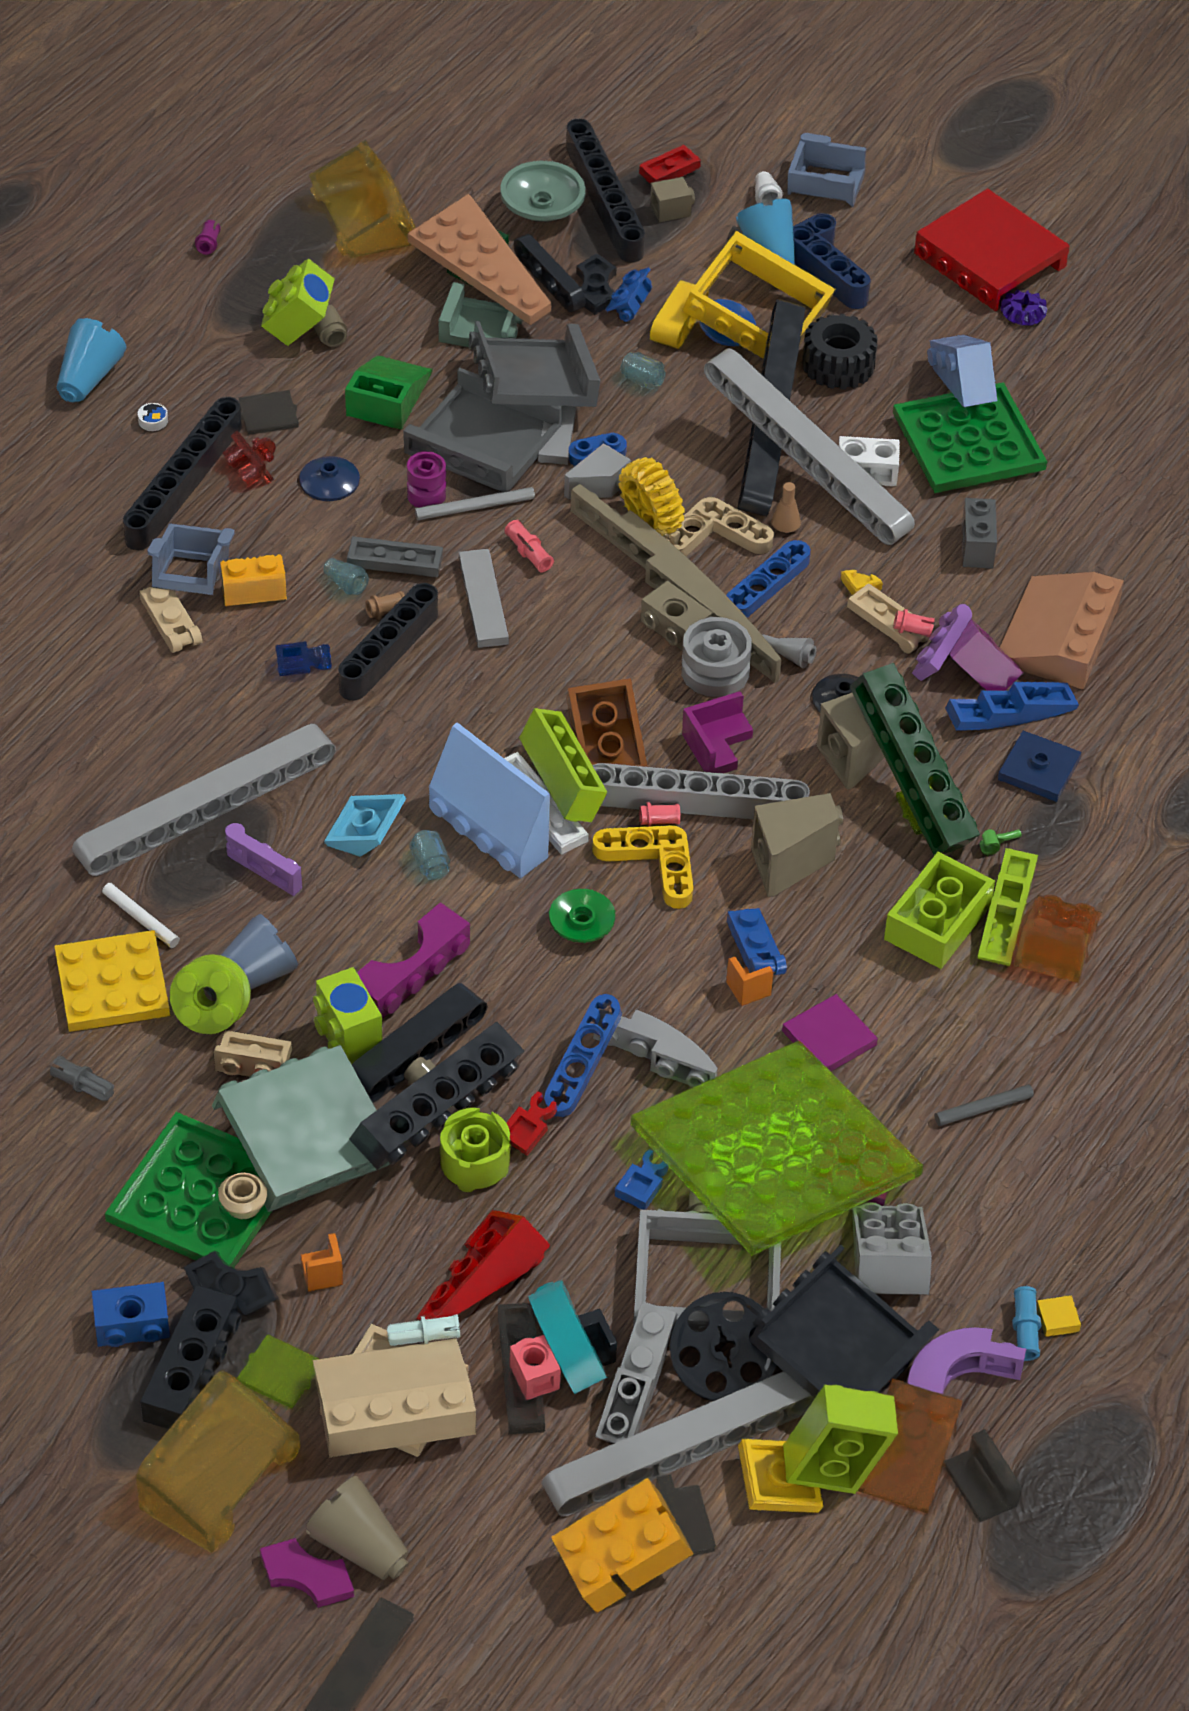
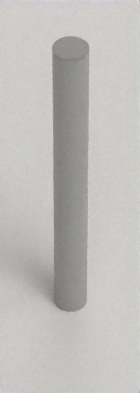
[415,487,535,520]

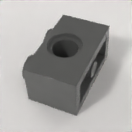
[962,498,997,568]

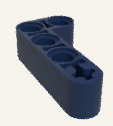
[793,213,871,309]

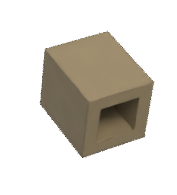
[650,177,695,222]

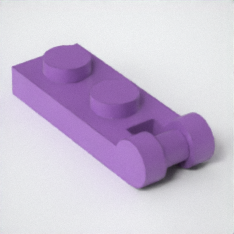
[912,604,972,681]
[225,823,302,896]

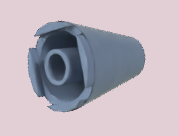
[204,914,298,1000]

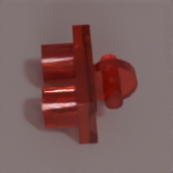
[222,431,276,487]

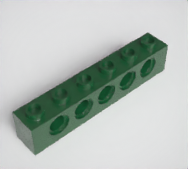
[849,663,980,856]

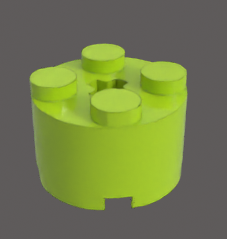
[440,1108,510,1192]

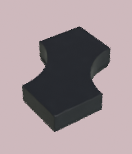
[576,253,617,315]
[184,1251,279,1316]

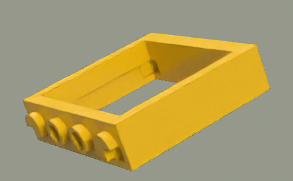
[682,231,835,359]

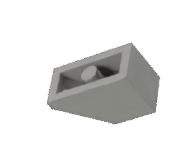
[564,443,631,499]

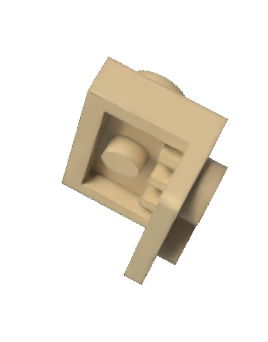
[214,1030,292,1077]

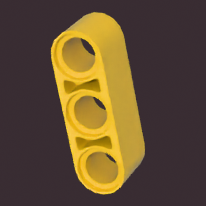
[650,280,709,349]

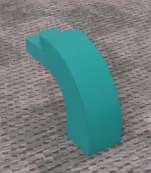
[528,1280,607,1394]

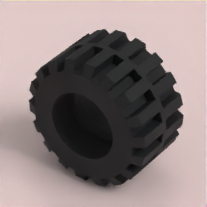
[802,314,878,389]

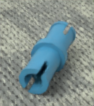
[1012,1286,1041,1361]

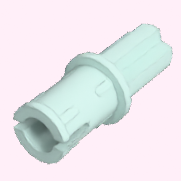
[387,1314,461,1346]

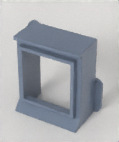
[788,133,866,207]
[148,523,235,595]

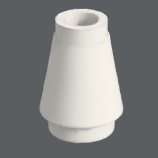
[755,172,783,206]

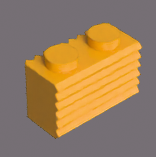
[220,554,287,606]

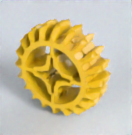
[619,457,685,536]

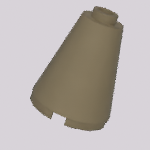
[305,1476,409,1580]

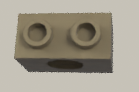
[641,580,713,651]

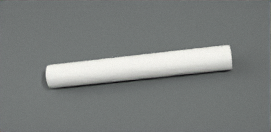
[102,883,180,948]

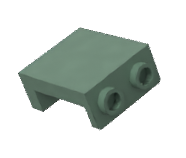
[439,282,523,347]

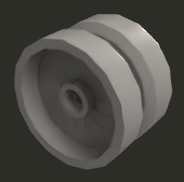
[681,617,752,697]

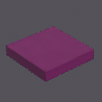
[782,994,878,1076]

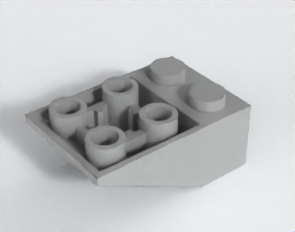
[852,1203,932,1294]

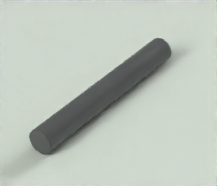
[935,1084,1034,1126]

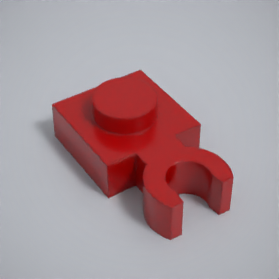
[506,1091,557,1156]

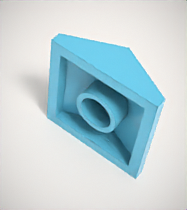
[324,794,406,857]

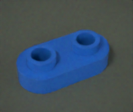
[569,433,627,466]

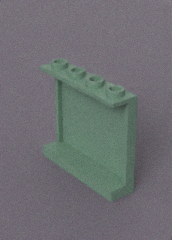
[212,1045,390,1212]

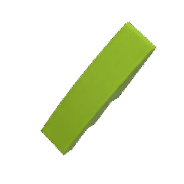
[977,848,1038,966]

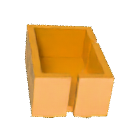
[551,1478,694,1613]

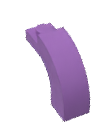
[903,1328,1026,1413]

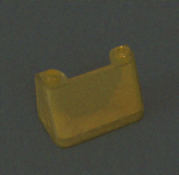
[309,140,417,258]
[136,1370,301,1553]

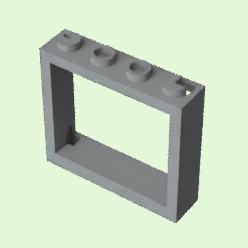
[633,1209,782,1344]

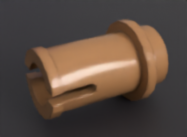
[365,591,405,620]

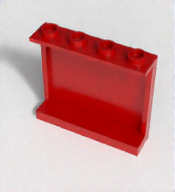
[914,188,1070,312]

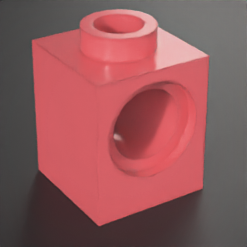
[510,1335,561,1400]

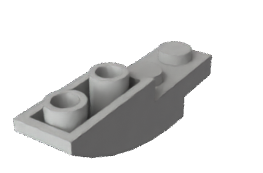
[593,1008,718,1094]
[595,1302,678,1444]

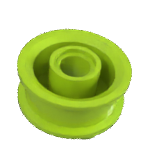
[170,954,251,1034]

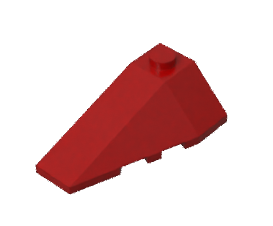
[416,1210,550,1321]

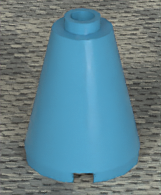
[736,199,795,265]
[56,318,126,402]

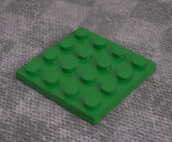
[893,382,1047,493]
[105,1112,272,1268]

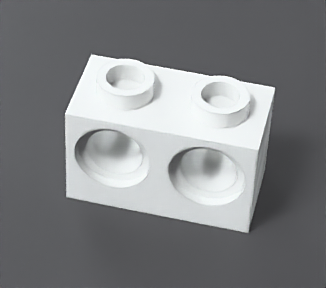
[839,436,899,486]

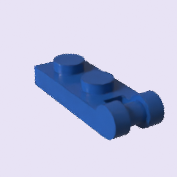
[726,908,787,975]

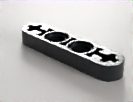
[513,234,586,312]

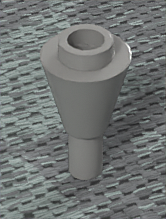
[762,634,817,668]

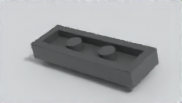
[347,536,443,577]

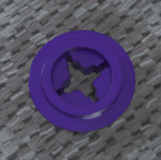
[1001,289,1048,325]

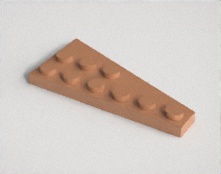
[408,194,551,325]

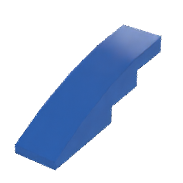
[945,682,1079,731]

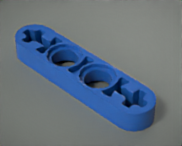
[726,540,811,617]
[544,994,622,1117]

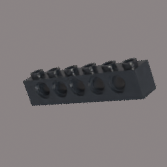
[349,1021,525,1170]

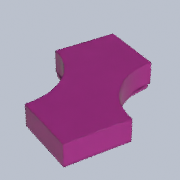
[260,1538,354,1608]

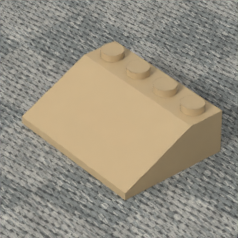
[313,1338,476,1457]

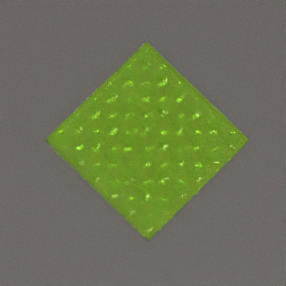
[630,1040,923,1256]

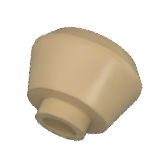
[218,1173,267,1219]

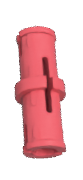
[505,520,554,573]

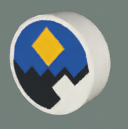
[138,403,168,431]

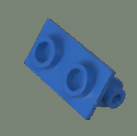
[606,267,652,322]

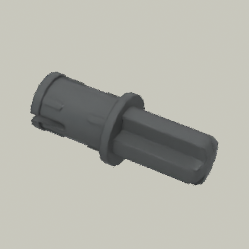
[50,1056,114,1101]

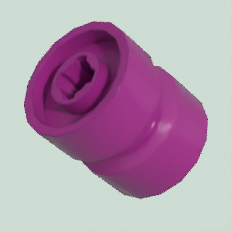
[407,451,446,508]

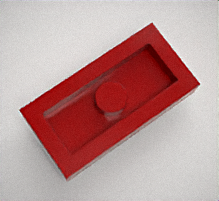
[639,145,701,184]

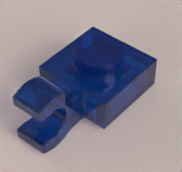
[275,641,332,677]

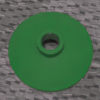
[549,889,616,943]

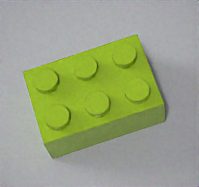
[884,852,995,969]
[783,1384,898,1494]

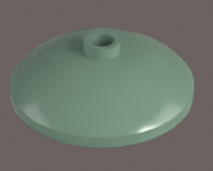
[500,161,585,222]

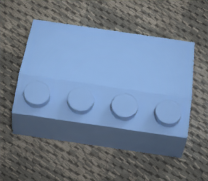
[429,723,550,879]

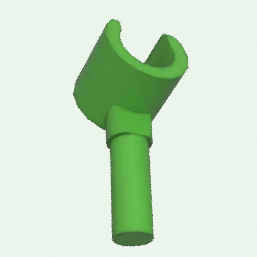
[979,829,1021,856]

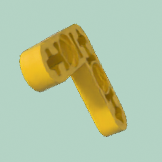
[592,826,693,909]

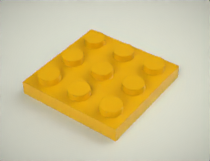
[54,930,170,1032]

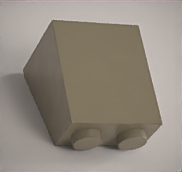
[817,693,890,790]
[751,793,843,897]

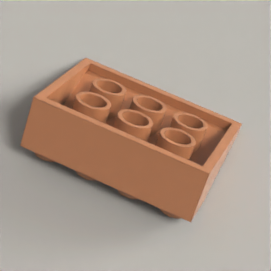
[1000,572,1124,690]

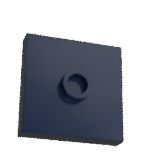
[998,730,1082,802]

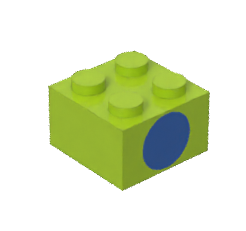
[261,259,335,346]
[313,967,383,1064]

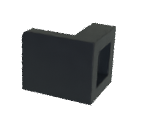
[578,1308,617,1366]

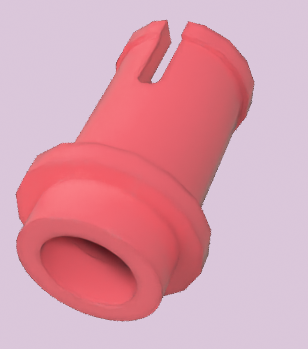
[893,609,934,638]
[639,802,681,827]

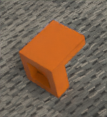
[726,956,774,1006]
[301,1233,343,1291]

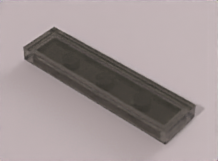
[497,1303,545,1435]
[304,1597,414,1711]

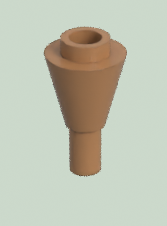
[771,482,801,533]

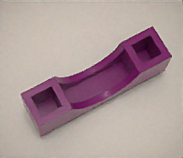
[357,902,470,1019]

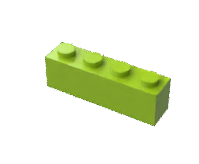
[519,708,608,822]

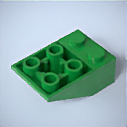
[345,355,432,430]

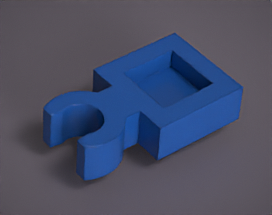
[615,1149,669,1210]

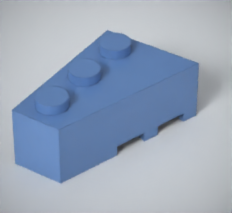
[927,335,997,407]

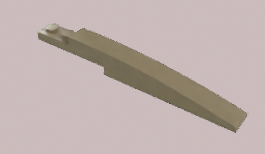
[571,484,781,683]

